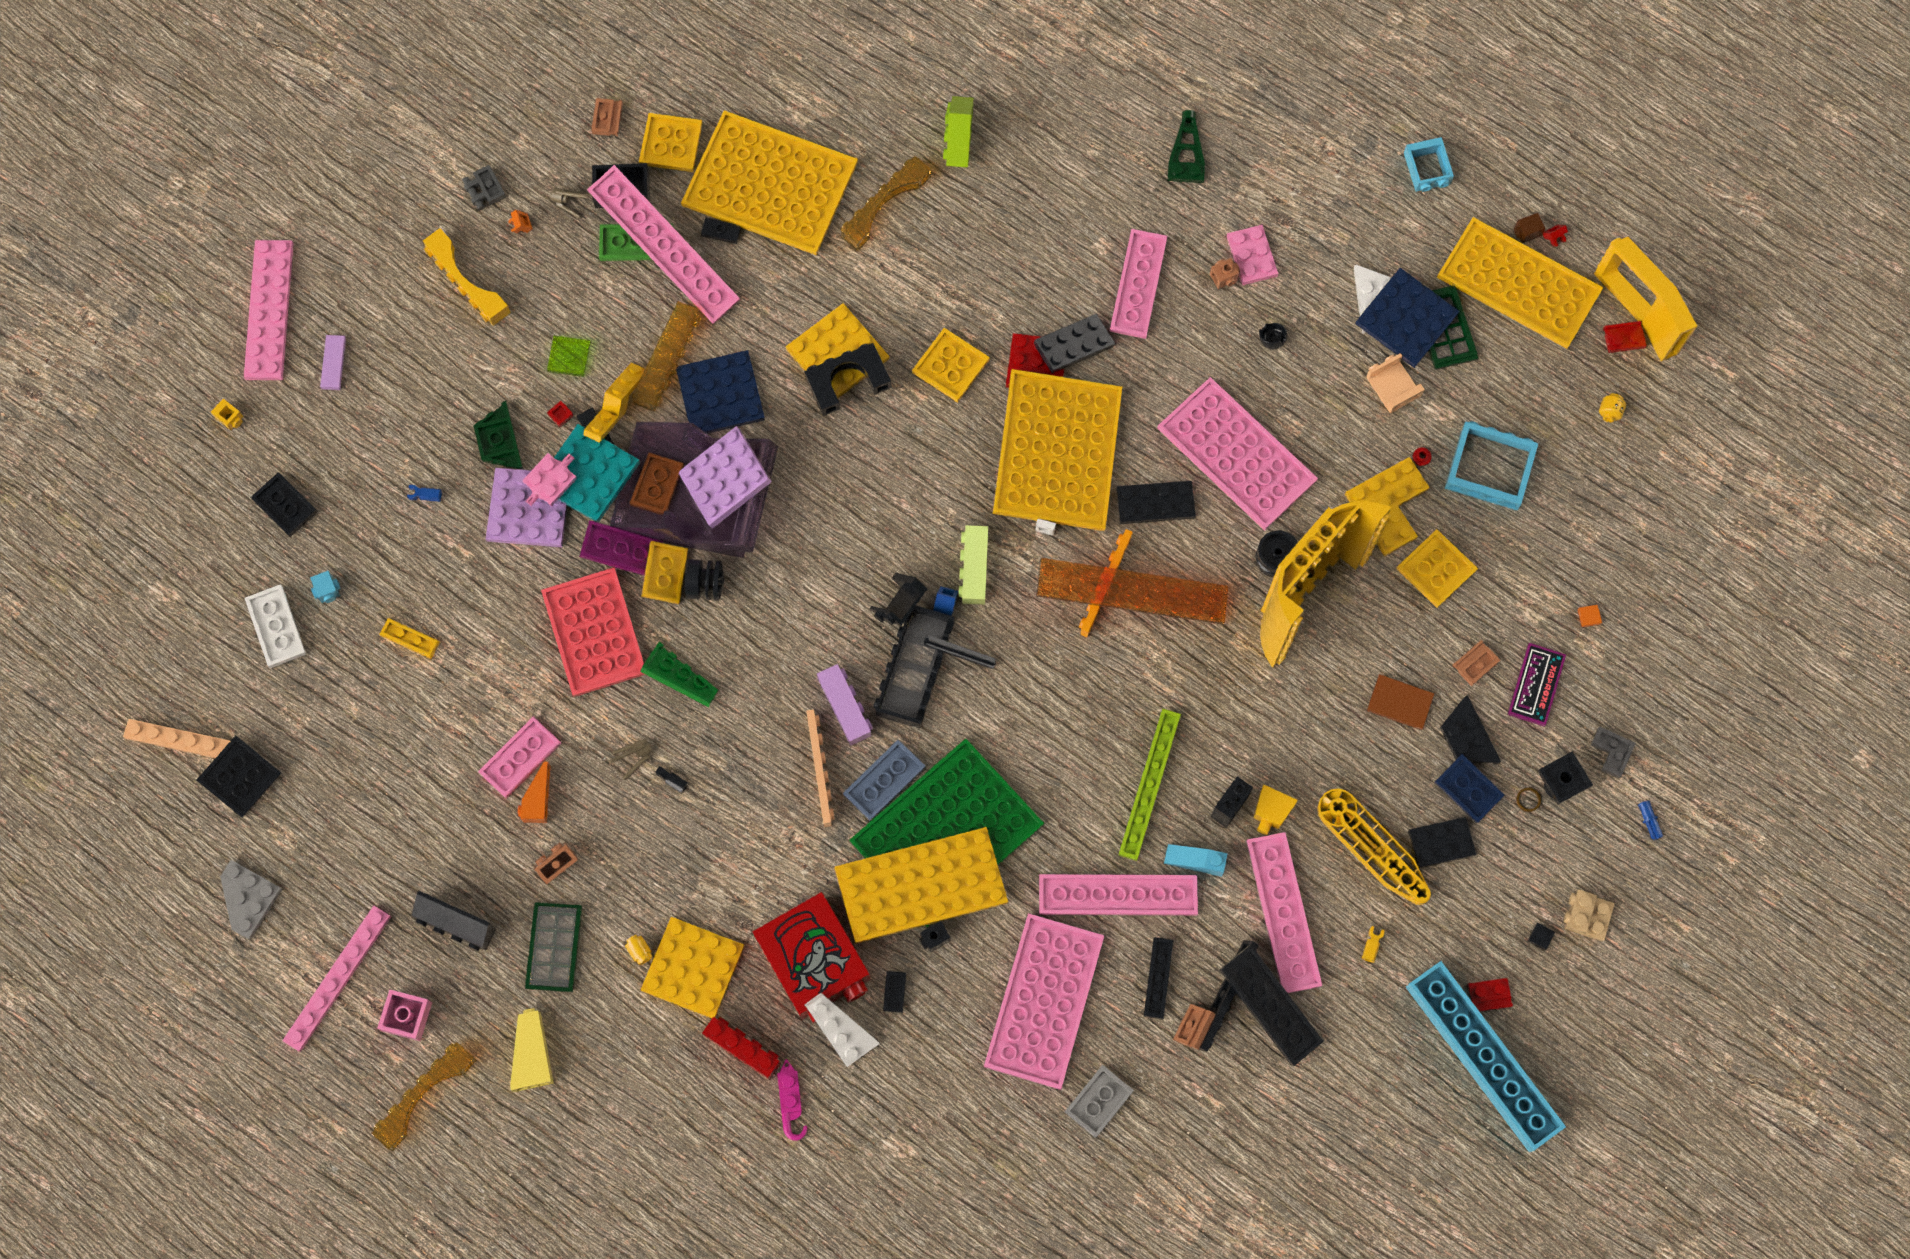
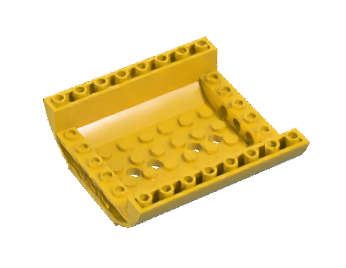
[1260,501,1391,667]

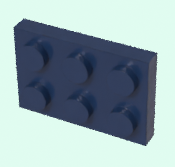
[1434,754,1504,823]

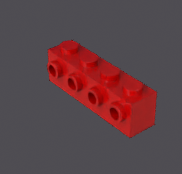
[702,1017,781,1080]

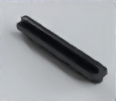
[924,635,996,669]

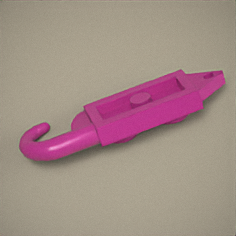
[777,1059,807,1141]

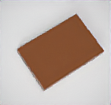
[630,452,685,516]
[1367,674,1434,730]

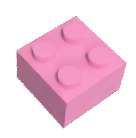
[377,990,432,1041]

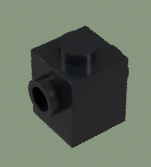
[919,921,951,953]

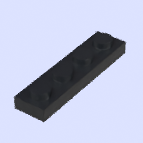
[1143,937,1173,1020]

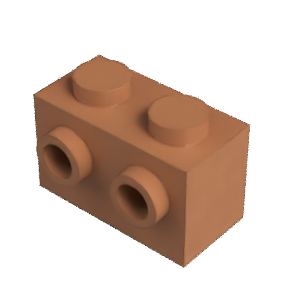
[534,842,578,885]

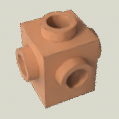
[1210,258,1240,289]

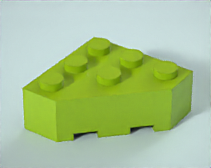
[943,96,974,167]

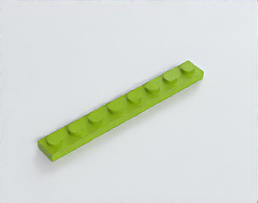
[1118,708,1181,861]

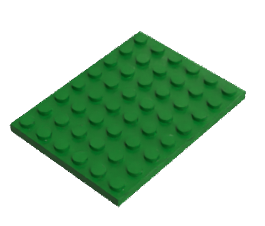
[849,738,1044,928]

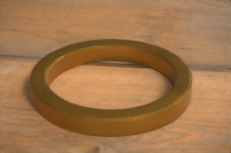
[1516,788,1541,812]

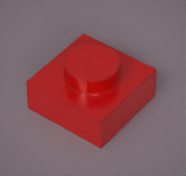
[547,401,574,428]

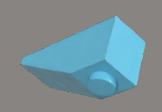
[1164,844,1228,877]

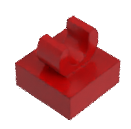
[1543,224,1568,247]

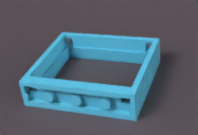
[1445,421,1538,510]

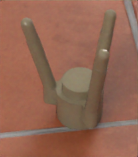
[551,187,592,218]
[609,739,653,780]

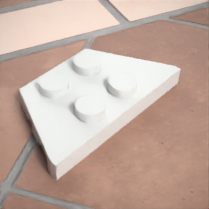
[1353,265,1392,334]

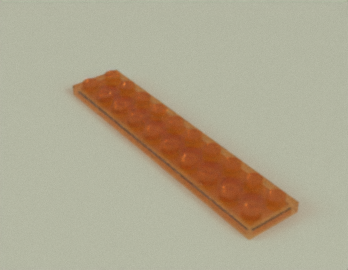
[1036,558,1228,624]

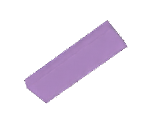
[320,335,346,390]

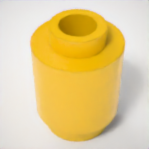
[625,935,653,966]

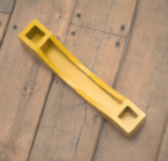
[423,228,511,326]

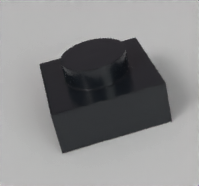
[1527,923,1555,950]

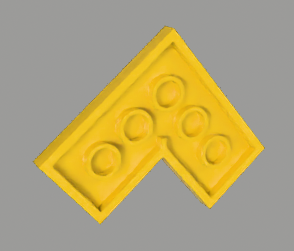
[1345,457,1430,557]

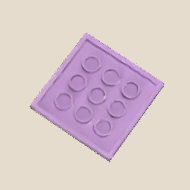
[679,426,772,528]
[486,468,567,547]

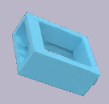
[1404,137,1454,192]

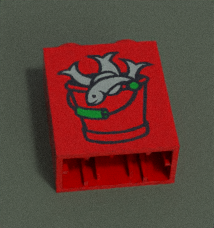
[752,892,871,1023]

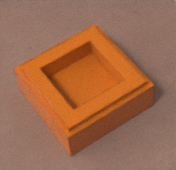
[1577,605,1602,628]

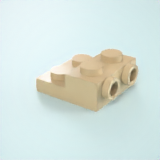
[1563,889,1615,942]

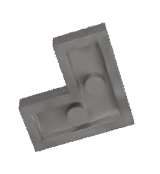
[1591,727,1636,779]

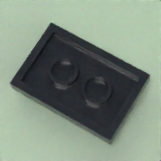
[250,472,318,537]
[1408,817,1477,868]

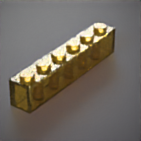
[632,301,701,412]

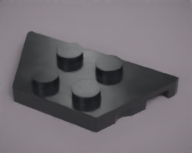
[1440,695,1501,764]

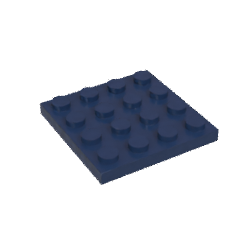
[1355,268,1460,368]
[676,350,765,437]

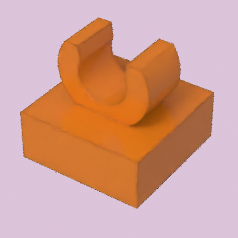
[508,210,533,233]

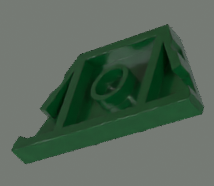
[473,401,523,469]

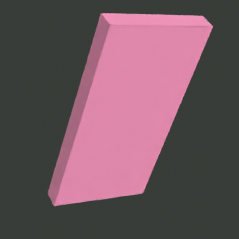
[478,716,562,799]

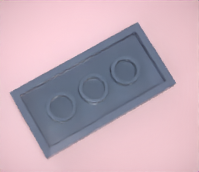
[843,740,926,821]

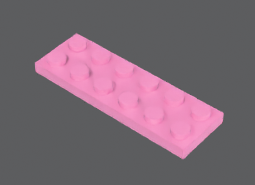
[1110,229,1167,339]

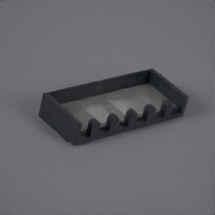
[873,605,955,728]

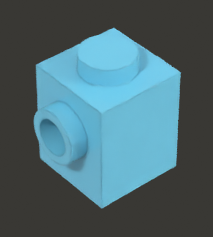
[310,571,341,603]

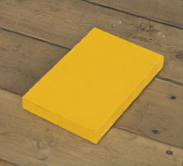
[641,541,688,604]

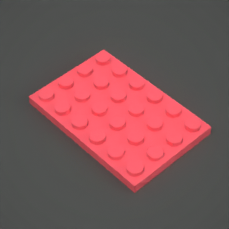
[541,567,645,697]

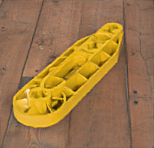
[1317,788,1431,905]

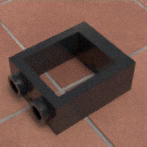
[1211,776,1253,828]

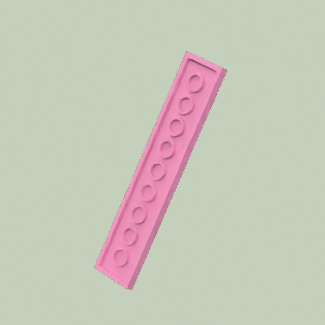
[587,165,740,325]

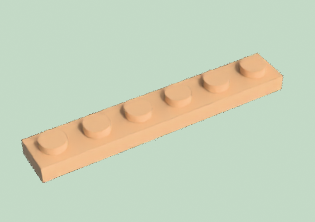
[806,709,835,827]
[123,719,230,758]

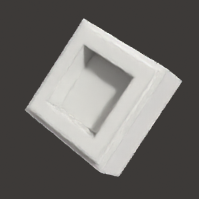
[1035,519,1056,536]

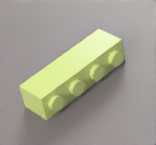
[959,525,988,605]

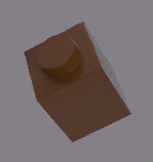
[1514,213,1546,243]

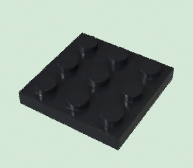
[196,735,282,818]

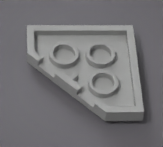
[220,860,282,940]

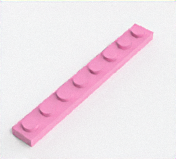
[282,906,391,1052]

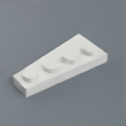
[804,993,880,1067]

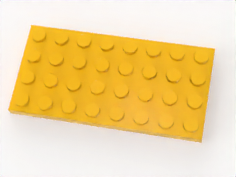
[1437,217,1603,349]
[834,827,1008,944]

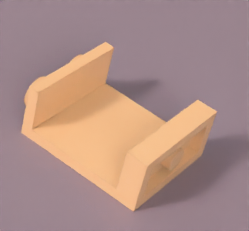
[1366,353,1425,413]

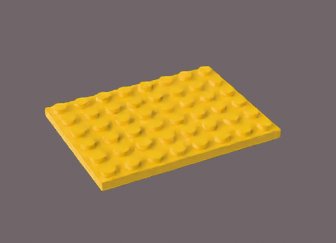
[681,110,858,255]
[992,369,1122,531]

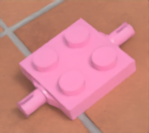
[523,453,577,506]

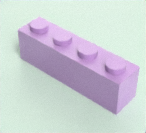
[817,664,873,746]

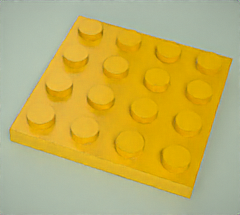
[785,303,890,399]
[640,917,745,1019]

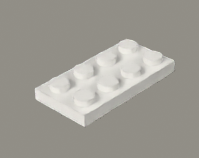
[245,584,306,668]

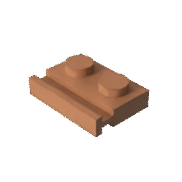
[591,98,623,136]
[1452,640,1501,686]
[1173,1004,1216,1050]

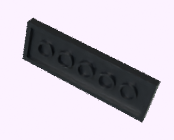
[1219,945,1324,1066]

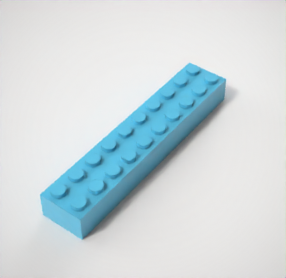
[1406,961,1566,1153]

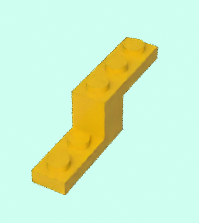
[583,362,647,443]

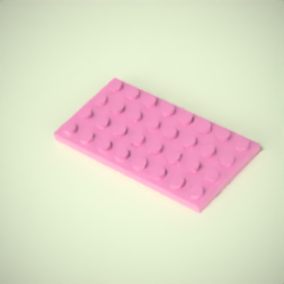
[1157,377,1318,531]
[984,913,1104,1090]

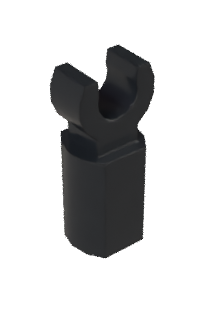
[655,766,689,794]

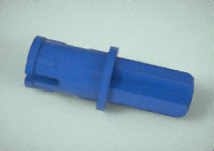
[1638,800,1663,840]

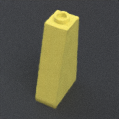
[510,1008,554,1092]

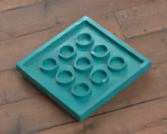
[554,424,640,523]

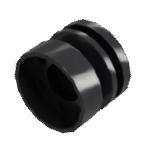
[685,559,724,601]

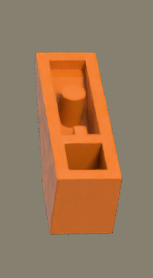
[518,762,551,823]

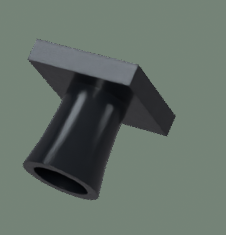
[1538,751,1593,805]

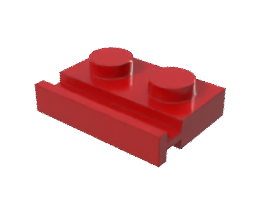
[1603,321,1647,353]
[1467,978,1513,1012]

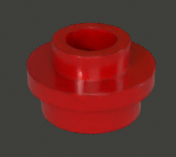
[1412,447,1432,466]

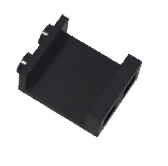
[870,573,928,626]

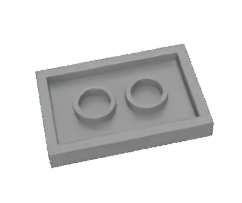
[1064,1065,1134,1138]

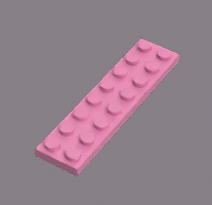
[244,240,294,380]
[1246,832,1322,994]
[1039,874,1198,916]

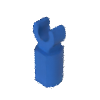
[407,485,442,502]

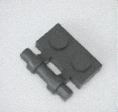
[462,165,506,211]

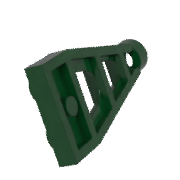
[1167,110,1205,183]

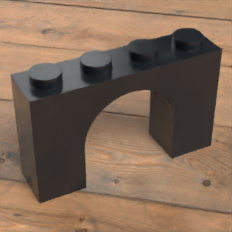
[804,343,892,416]

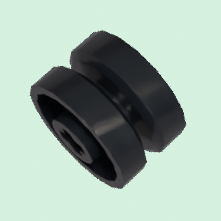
[1255,530,1298,578]

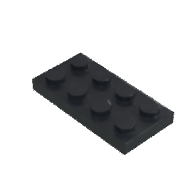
[1033,314,1115,373]
[1116,481,1196,524]

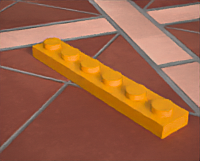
[1079,529,1133,637]

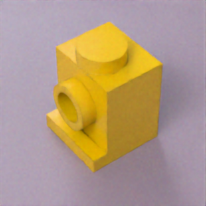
[211,399,243,430]

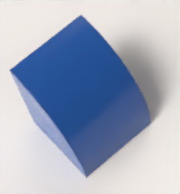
[933,586,959,616]

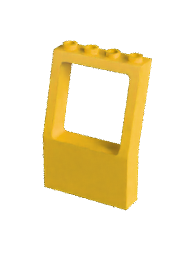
[1594,237,1697,361]

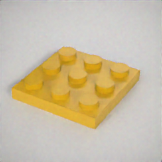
[639,113,703,172]
[912,328,990,403]
[1396,529,1478,608]

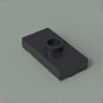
[701,218,741,244]
[883,971,906,1013]

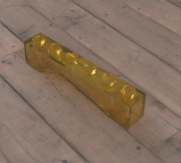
[840,156,931,251]
[371,1042,477,1151]

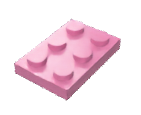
[1226,225,1278,285]

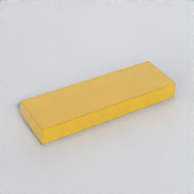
[379,618,440,659]

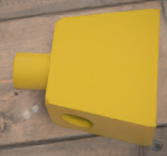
[1254,784,1298,835]

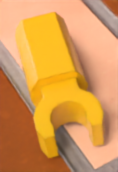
[1362,926,1384,963]

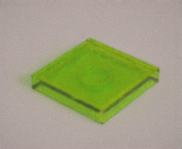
[547,335,591,377]

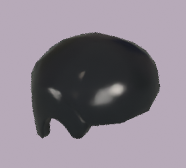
[1259,323,1288,350]

